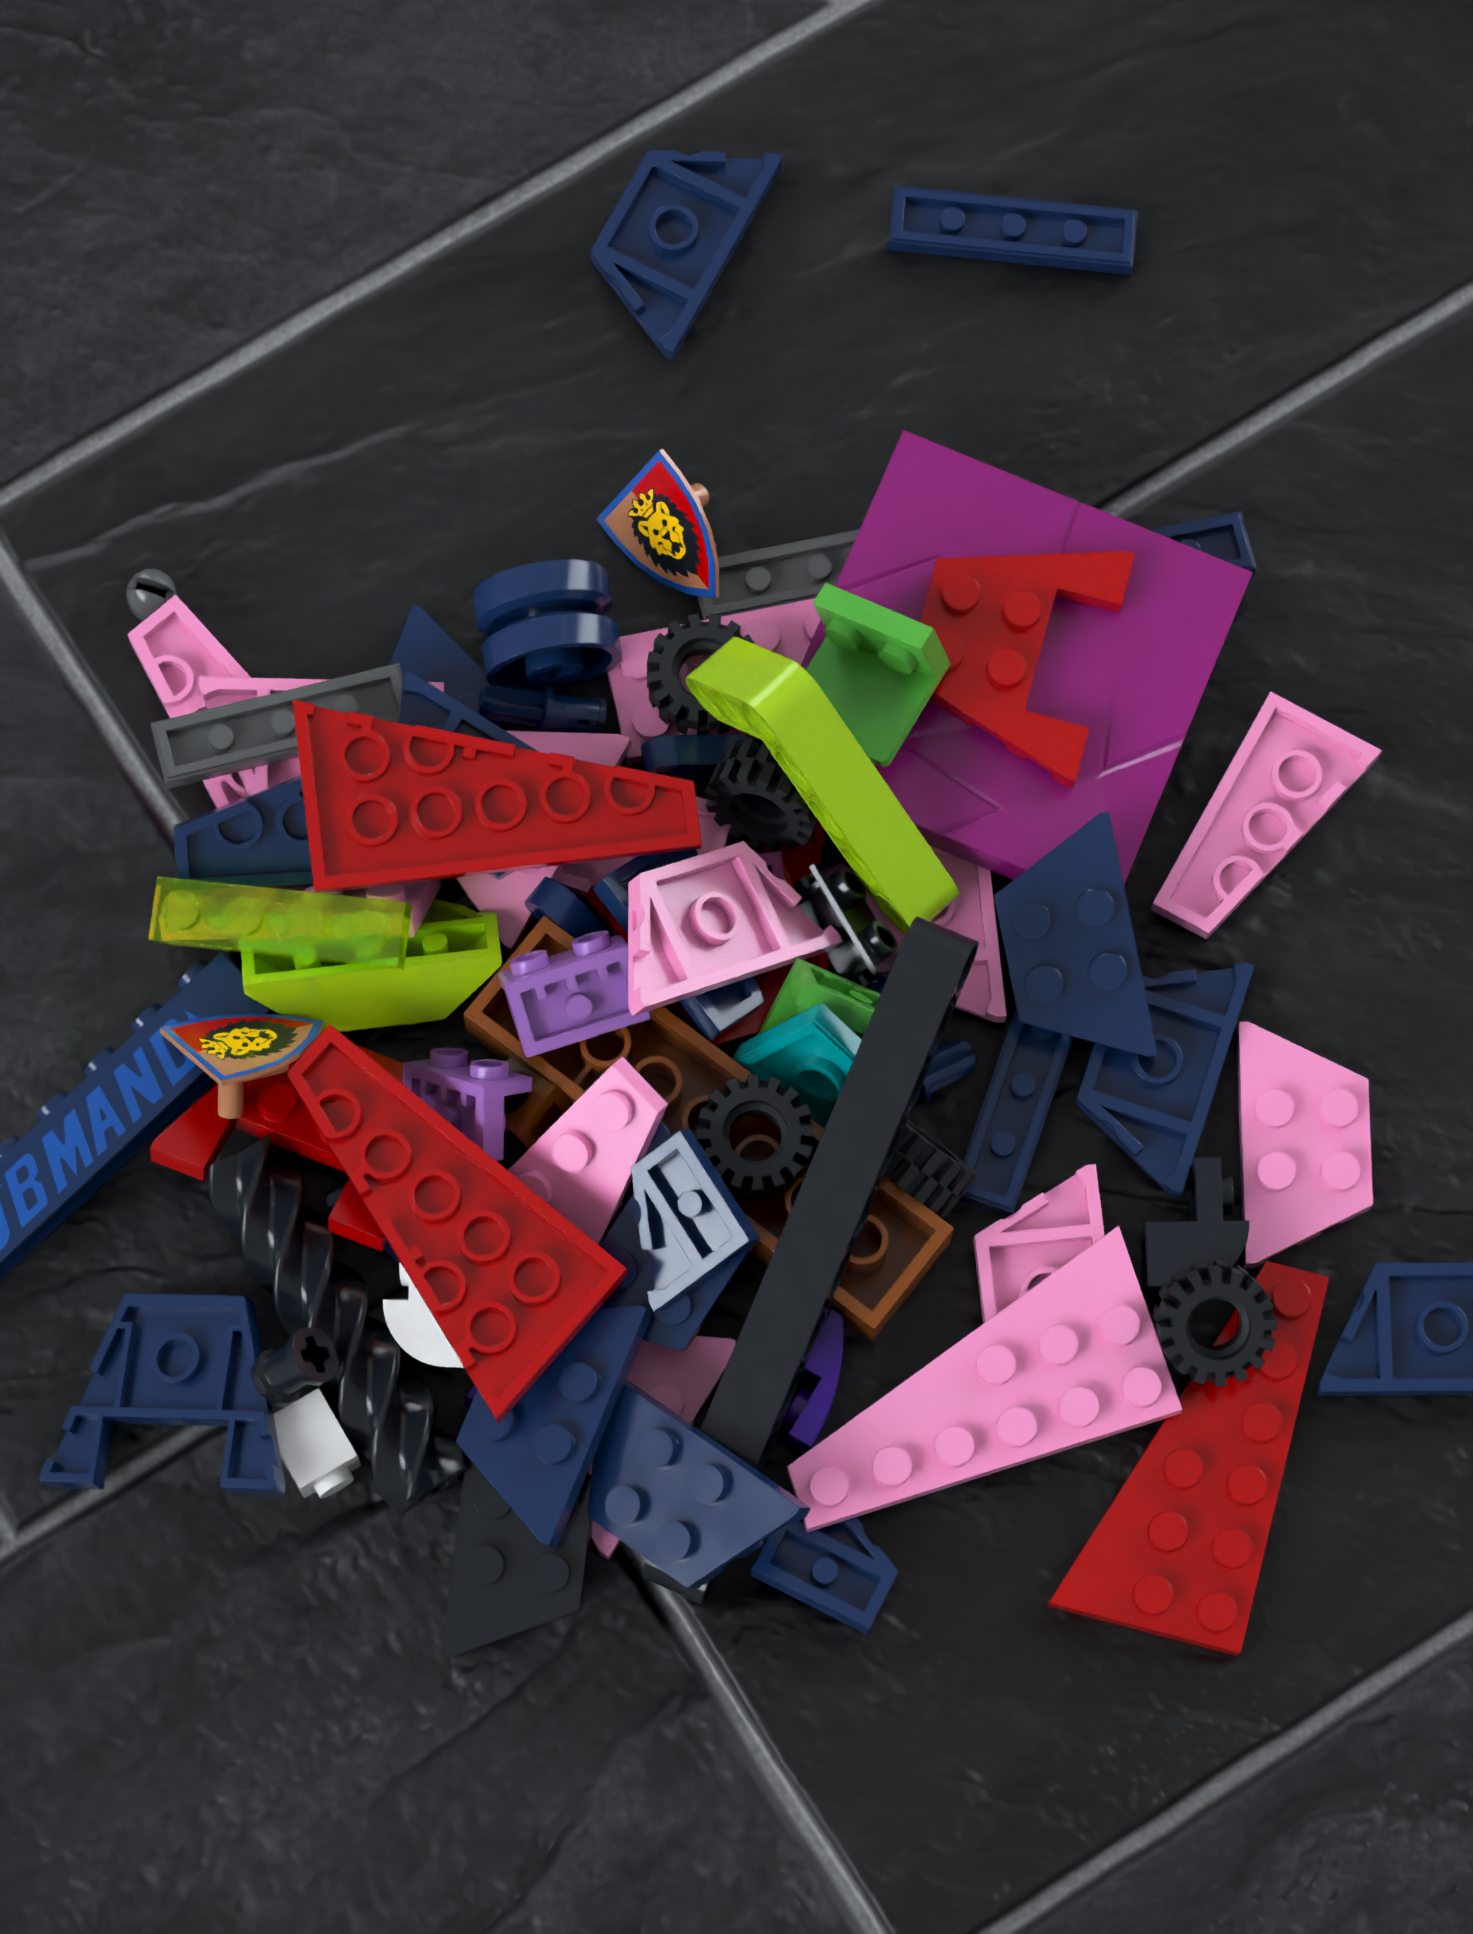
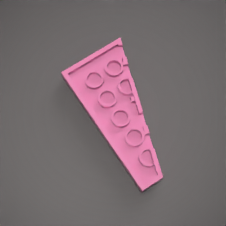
[787,1226,1182,1532]

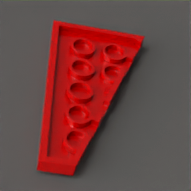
[292,700,702,894]
[286,1025,629,1425]

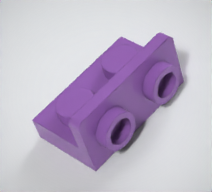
[498,930,651,1058]
[403,1047,533,1161]

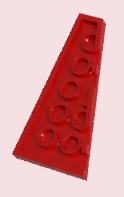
[1047,1261,1329,1656]

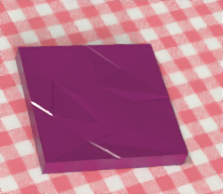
[801,430,1253,884]

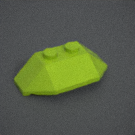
[240,899,502,1034]

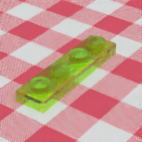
[148,876,412,970]

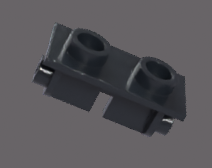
[793,862,898,989]

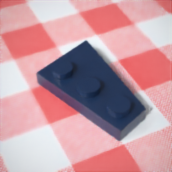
[173,775,313,892]

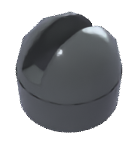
[126,569,178,621]

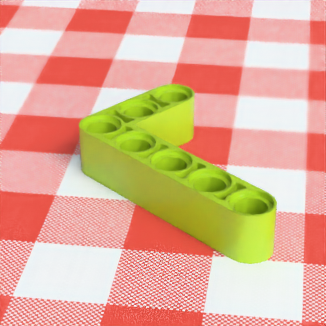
[685,637,960,935]

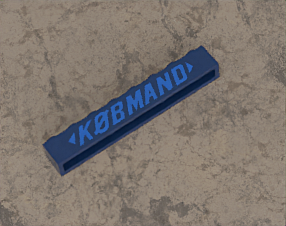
[0,952,277,1282]

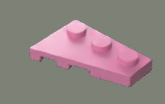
[508,1056,668,1246]

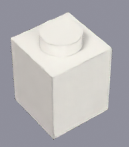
[273,1388,361,1499]

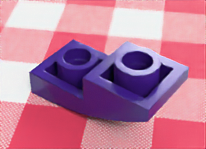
[783,1309,844,1454]

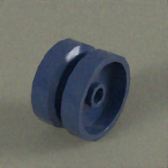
[472,559,622,690]

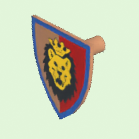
[596,449,720,598]
[160,1013,324,1119]

